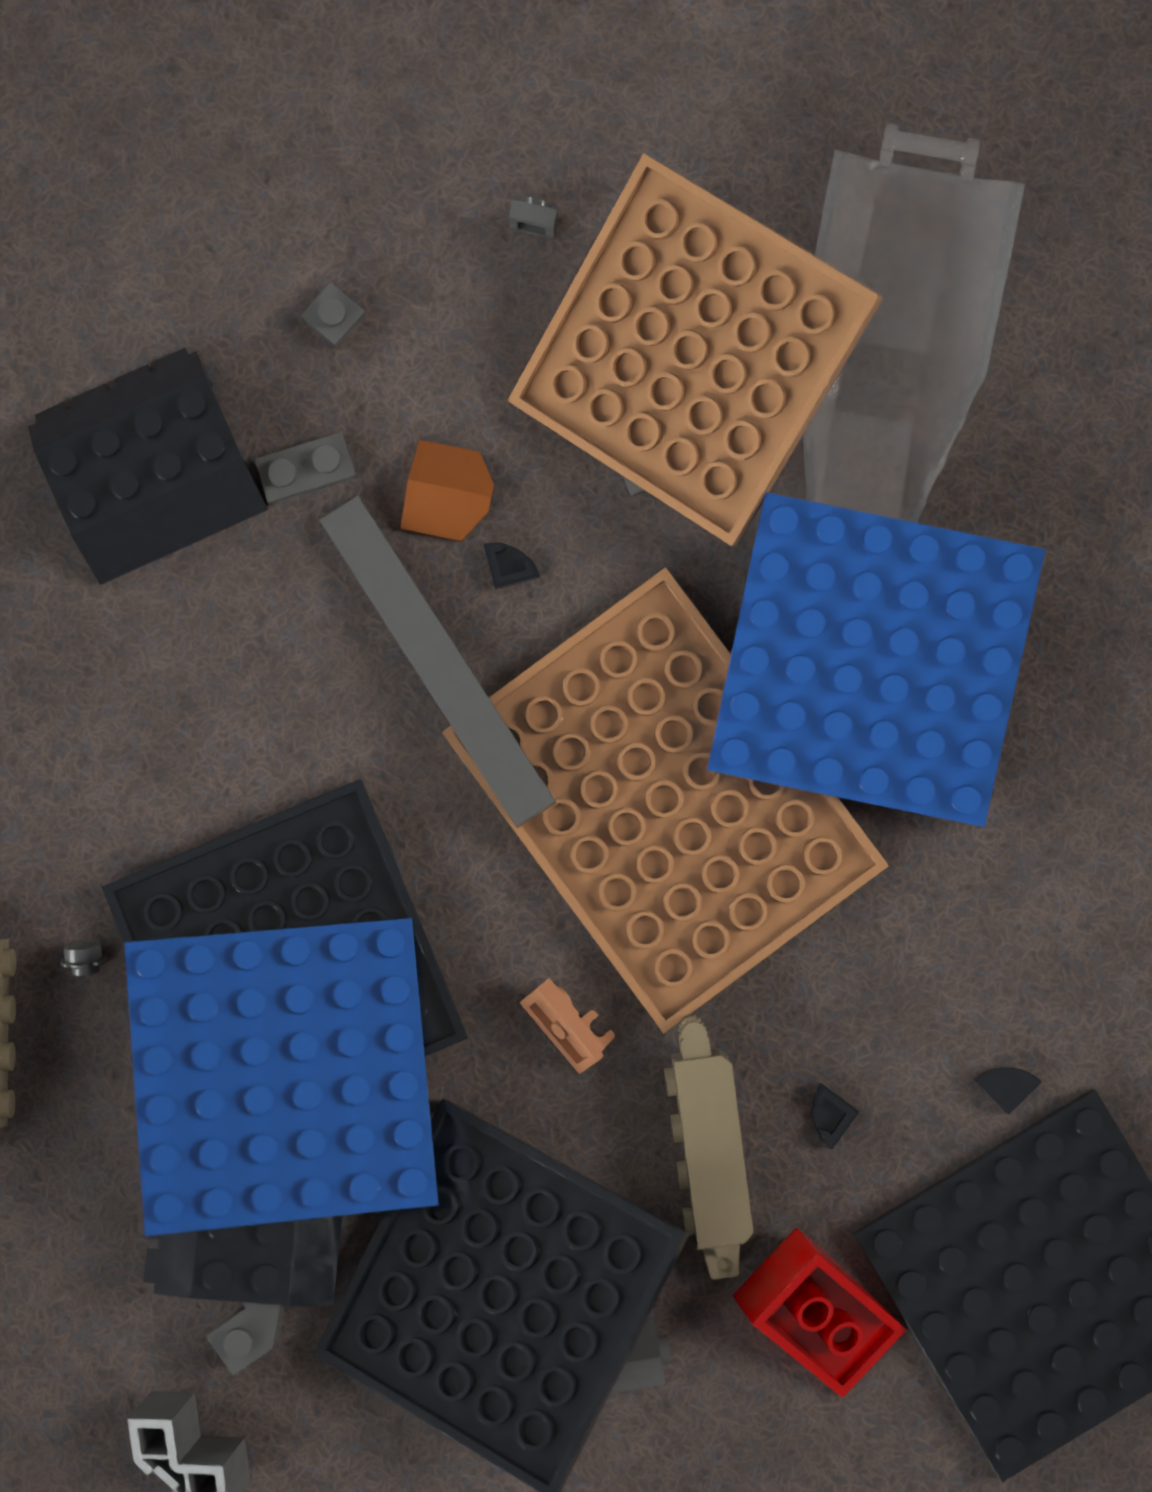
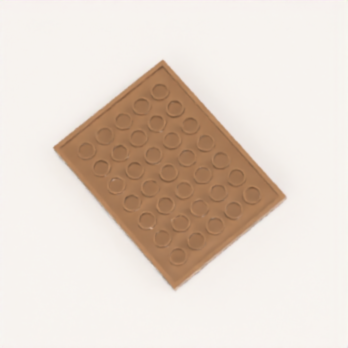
[441,567,889,1033]

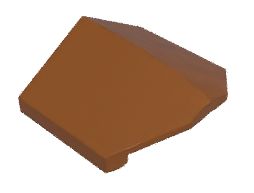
[401,440,494,542]

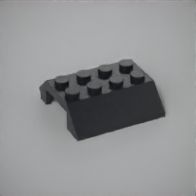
[28,348,268,585]
[143,1215,342,1306]

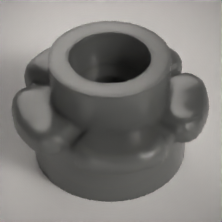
[60,940,107,976]

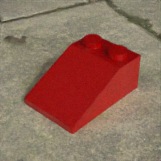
[732,1227,907,1398]

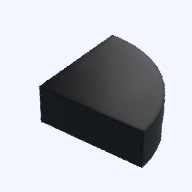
[484,542,540,590]
[974,1067,1042,1115]
[812,1082,859,1149]

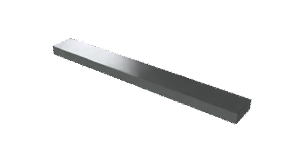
[319,495,556,829]

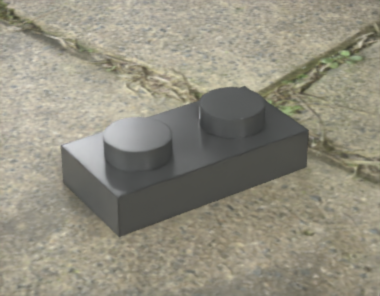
[255,432,357,505]

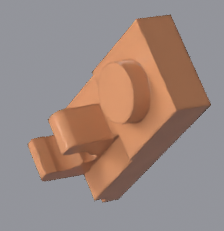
[519,978,615,1074]

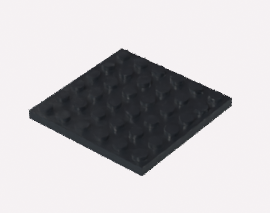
[102,779,469,1056]
[853,1089,1152,1483]
[313,1099,689,1492]

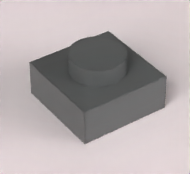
[509,197,558,239]
[301,282,366,349]

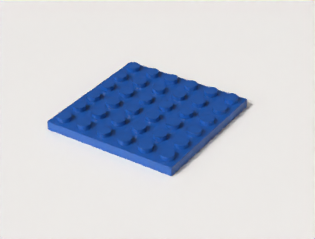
[707,492,1046,827]
[124,918,438,1236]

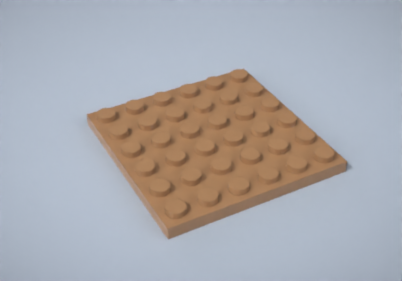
[507,153,884,546]

